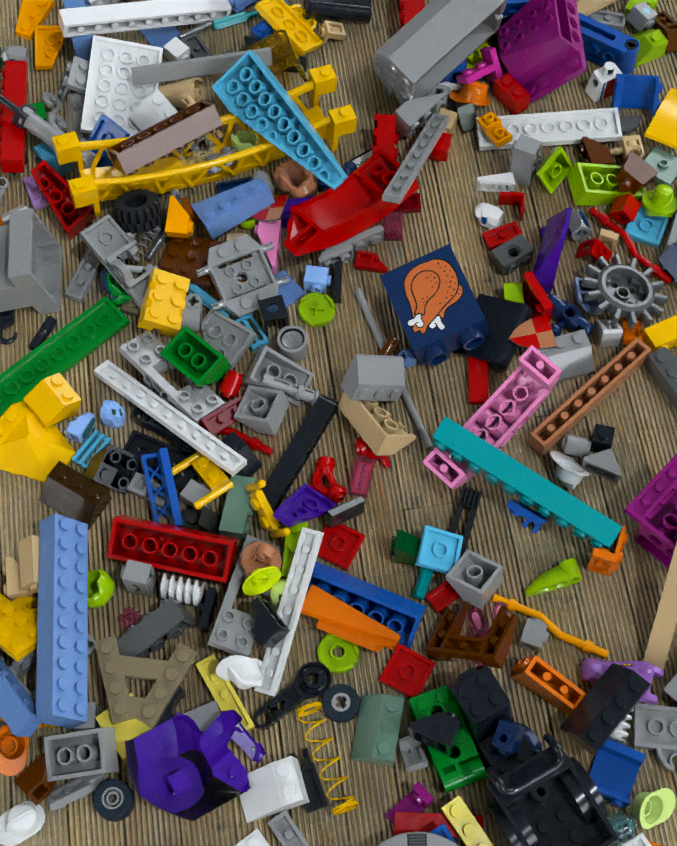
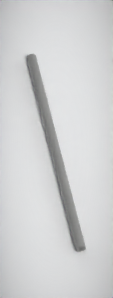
[354,288,433,450]

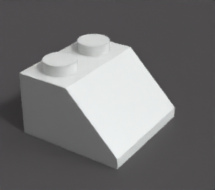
[129,90,178,131]

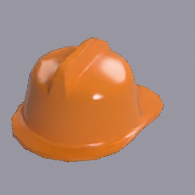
[449,81,491,106]
[0,724,29,776]

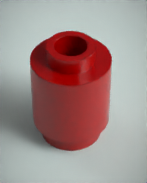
[219,369,243,399]

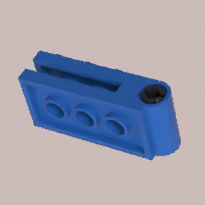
[578,12,640,74]

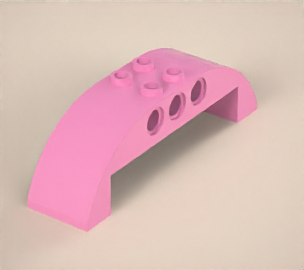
[422,345,562,490]

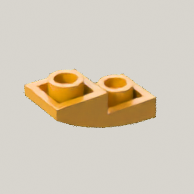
[477,111,512,148]

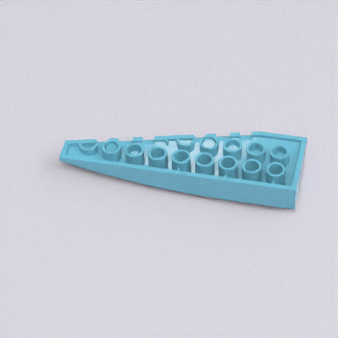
[212,49,348,190]

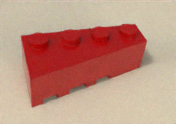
[372,114,399,159]
[30,160,96,240]

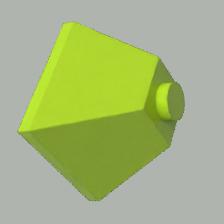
[631,29,668,68]
[537,146,574,194]

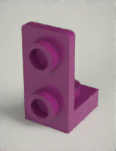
[386,781,434,826]

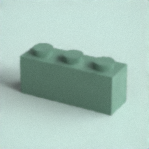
[219,475,256,541]

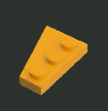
[15,0,56,41]
[35,25,66,70]

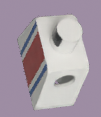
[585,62,622,103]

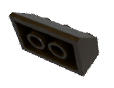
[39,461,112,530]

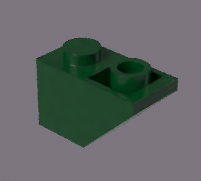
[390,529,420,566]

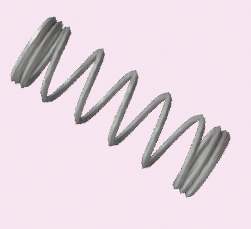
[128,226,160,263]

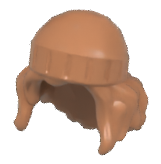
[273,160,317,199]

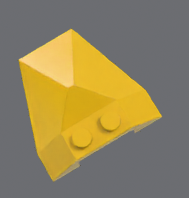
[0,401,76,483]

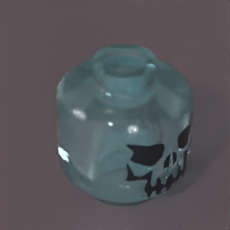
[607,812,637,846]

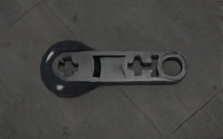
[133,407,198,454]
[253,662,332,730]

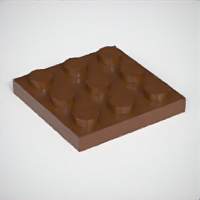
[158,236,224,287]

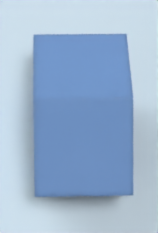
[397,349,417,368]

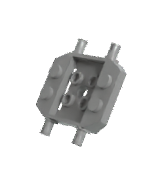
[195,234,290,318]

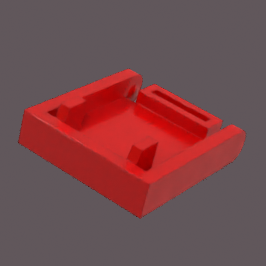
[522,271,553,322]

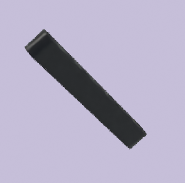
[262,394,339,512]

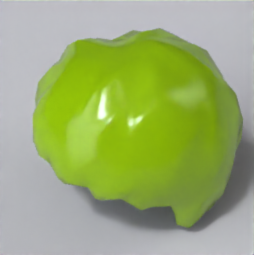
[88,569,115,609]

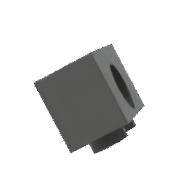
[489,233,534,276]

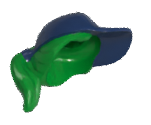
[100,257,132,306]

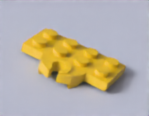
[254,0,324,56]
[0,593,38,662]

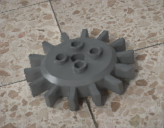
[581,254,668,330]

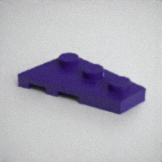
[273,483,337,528]

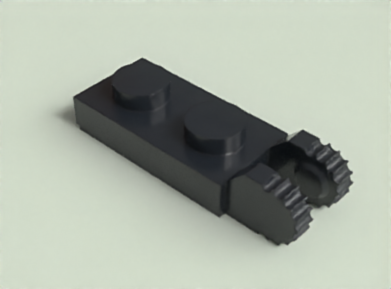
[290,748,329,813]

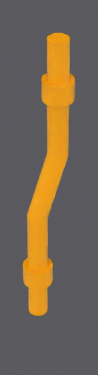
[492,593,609,658]

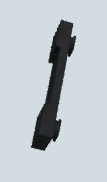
[450,486,482,559]

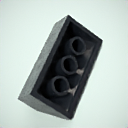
[559,663,651,757]

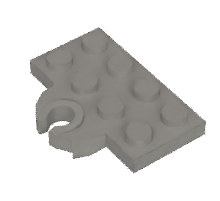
[633,703,677,773]

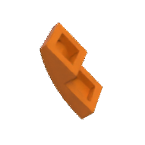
[621,318,643,345]

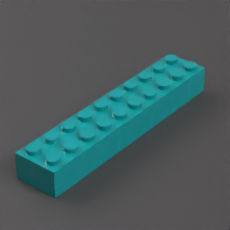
[432,416,622,549]

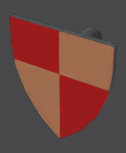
[250,195,288,225]
[508,315,557,350]

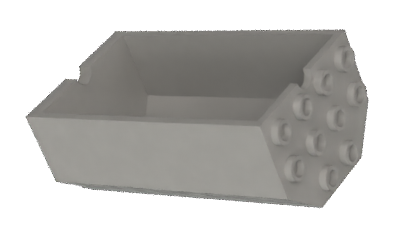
[373,0,507,106]

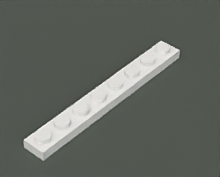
[254,527,324,697]

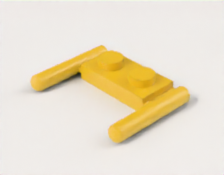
[172,451,234,509]
[246,480,291,539]

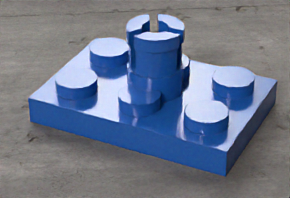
[88,114,130,168]

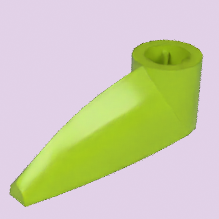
[525,558,583,597]

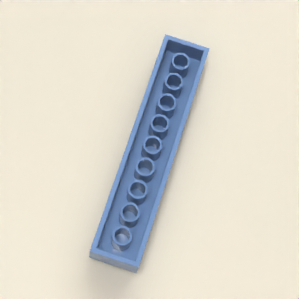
[36,513,88,729]

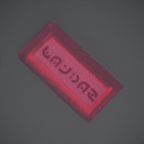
[347,456,376,498]

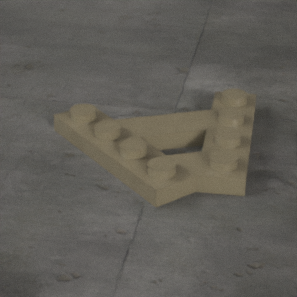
[94,635,198,729]

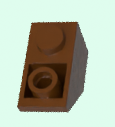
[578,136,614,165]
[14,752,56,806]

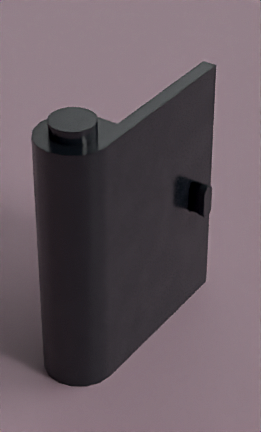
[306,0,372,22]
[453,293,533,373]

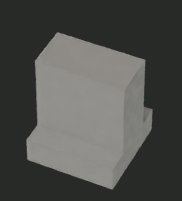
[0,208,63,315]

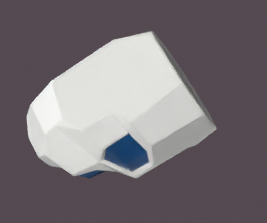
[474,203,504,230]

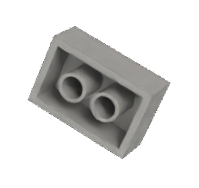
[43,727,119,782]

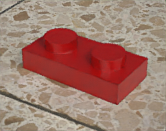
[482,221,523,251]

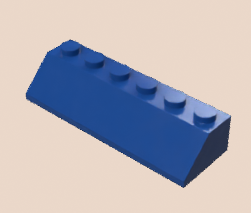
[305,561,427,649]

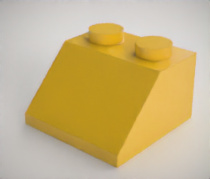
[23,372,81,427]

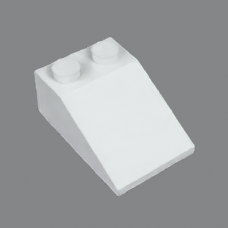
[239,756,309,823]

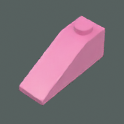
[254,219,282,276]

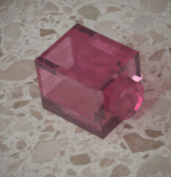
[384,211,403,241]

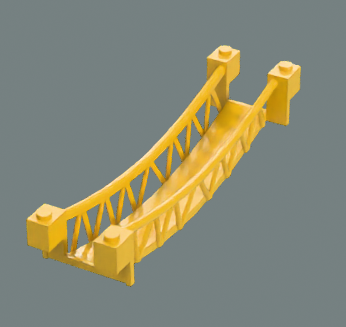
[52,64,357,217]

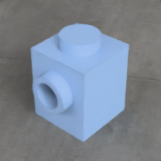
[304,265,332,294]

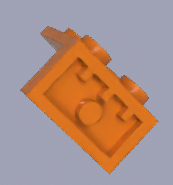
[586,525,628,577]

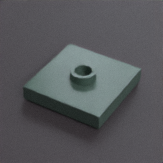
[644,146,677,186]

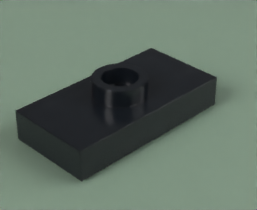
[199,586,218,633]

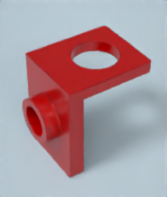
[498,191,525,221]
[575,238,612,263]

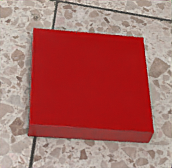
[317,524,365,572]
[379,643,436,698]

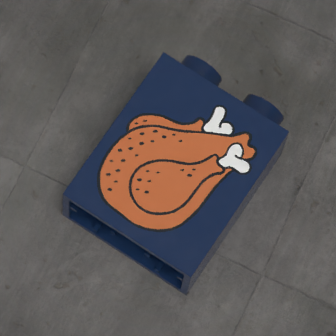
[380,244,490,366]

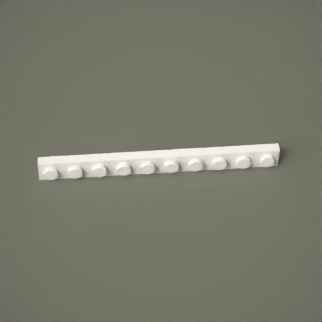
[93,359,247,476]

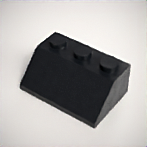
[408,711,461,756]

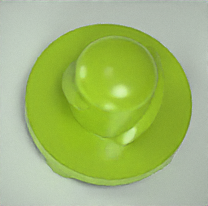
[641,184,677,218]

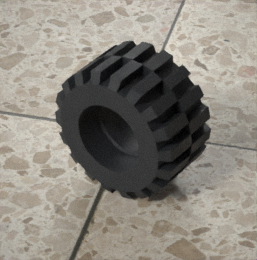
[113,189,163,234]

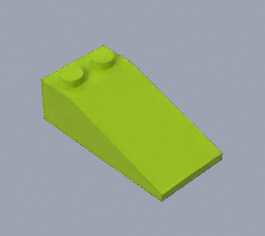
[567,162,647,206]

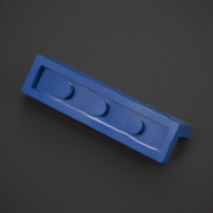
[140,448,183,527]

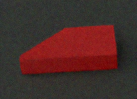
[354,250,388,274]

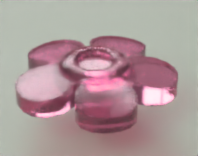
[118,607,142,631]

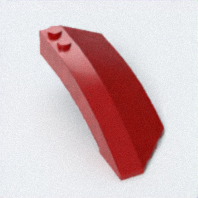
[284,150,420,257]

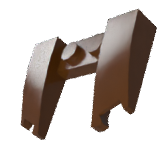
[424,602,518,669]

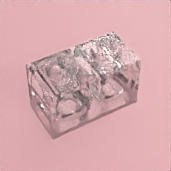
[175,133,218,166]

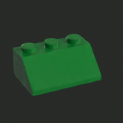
[159,326,232,387]

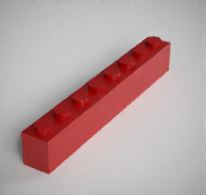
[0,61,28,173]

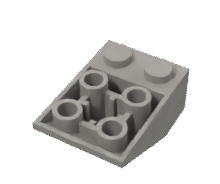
[393,93,446,141]

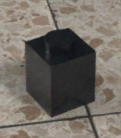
[590,424,615,453]

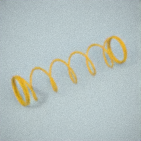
[296,702,359,815]

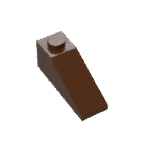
[652,11,677,52]

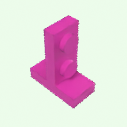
[456,46,503,85]

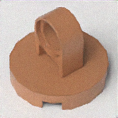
[240,541,282,577]

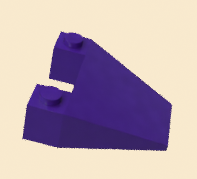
[533,207,573,295]

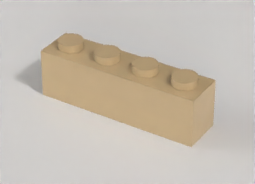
[337,392,416,456]

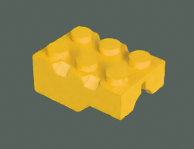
[137,268,190,338]

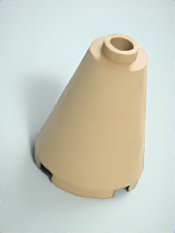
[158,77,207,109]

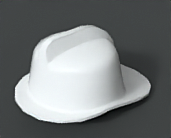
[550,451,590,489]
[216,655,262,690]
[0,801,45,846]

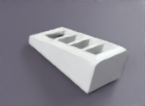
[476,172,515,193]

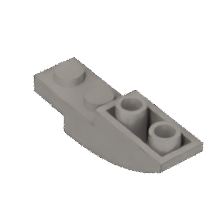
[318,224,384,270]

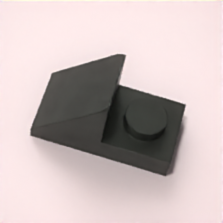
[448,101,477,134]
[182,507,222,535]

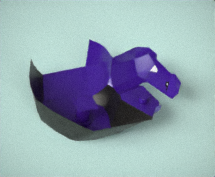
[125,710,266,821]

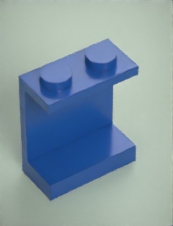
[611,74,663,116]
[589,739,646,809]

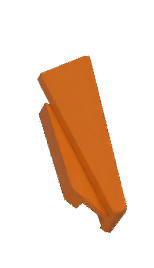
[301,585,401,652]

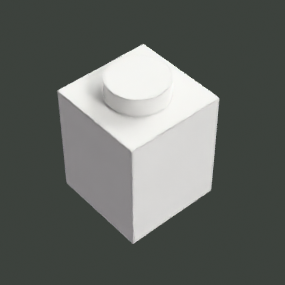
[163,37,191,62]

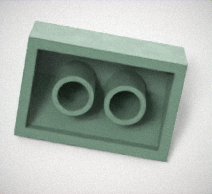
[350,694,405,767]

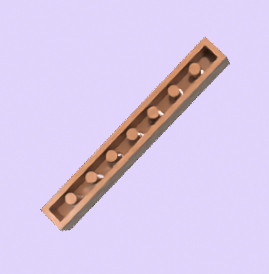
[527,337,652,457]

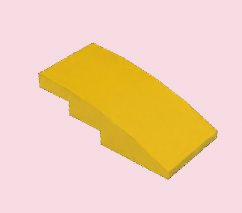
[644,88,677,149]

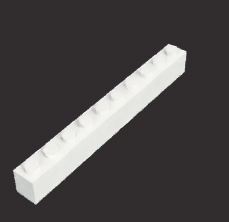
[58,0,232,38]

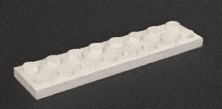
[476,107,623,151]

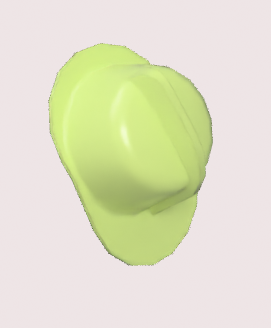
[628,788,676,829]

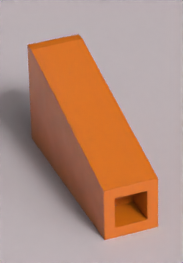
[510,655,586,715]

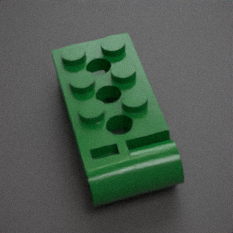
[408,685,487,794]

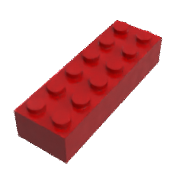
[106,514,238,583]

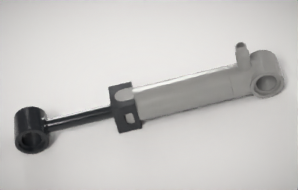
[0,94,95,173]

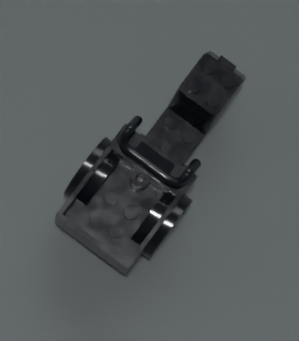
[446,665,620,846]

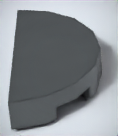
[619,116,641,135]

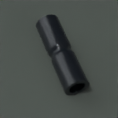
[28,316,57,350]

